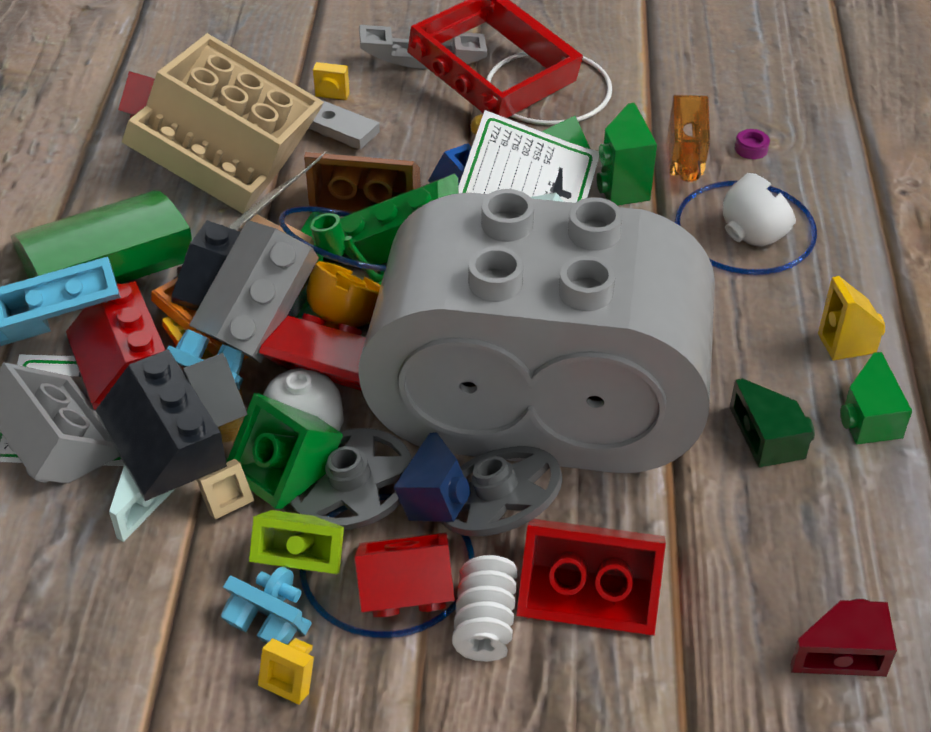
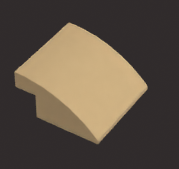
[122,33,324,214]

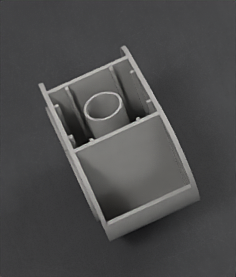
[359,189,715,473]

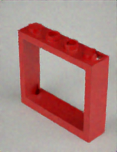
[407,0,583,118]

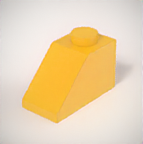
[818,276,885,361]

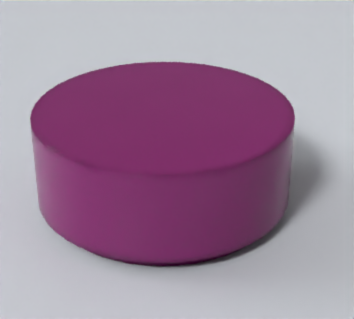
[734,129,770,159]

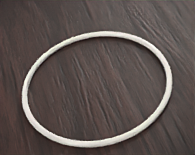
[486,52,612,126]

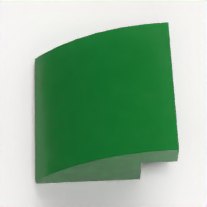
[11,190,192,284]

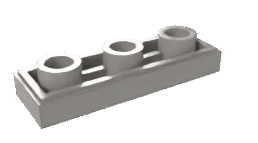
[308,99,380,150]

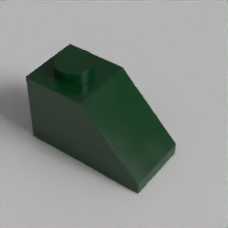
[729,378,815,468]

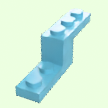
[0,256,121,346]

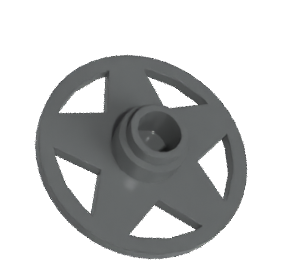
[290,428,412,530]
[441,446,562,536]

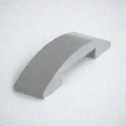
[359,25,487,69]

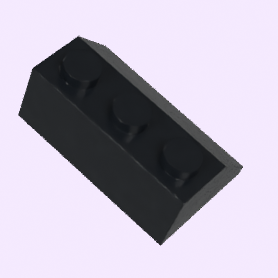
[171,220,314,318]
[96,349,227,501]

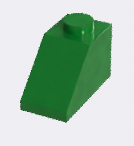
[840,352,912,445]

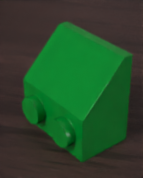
[596,102,657,206]

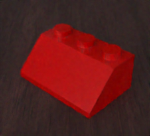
[66,281,166,410]
[259,314,366,391]
[516,519,666,636]

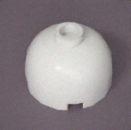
[723,173,796,247]
[264,368,344,431]

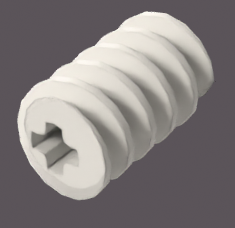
[452,555,517,662]

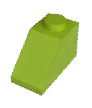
[249,510,344,574]

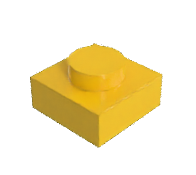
[313,62,350,100]

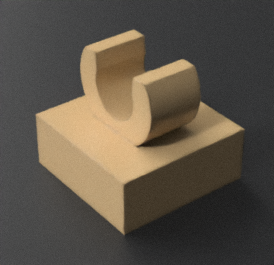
[197,459,254,520]

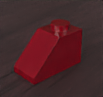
[790,599,897,677]

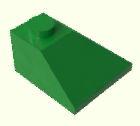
[226,393,343,509]

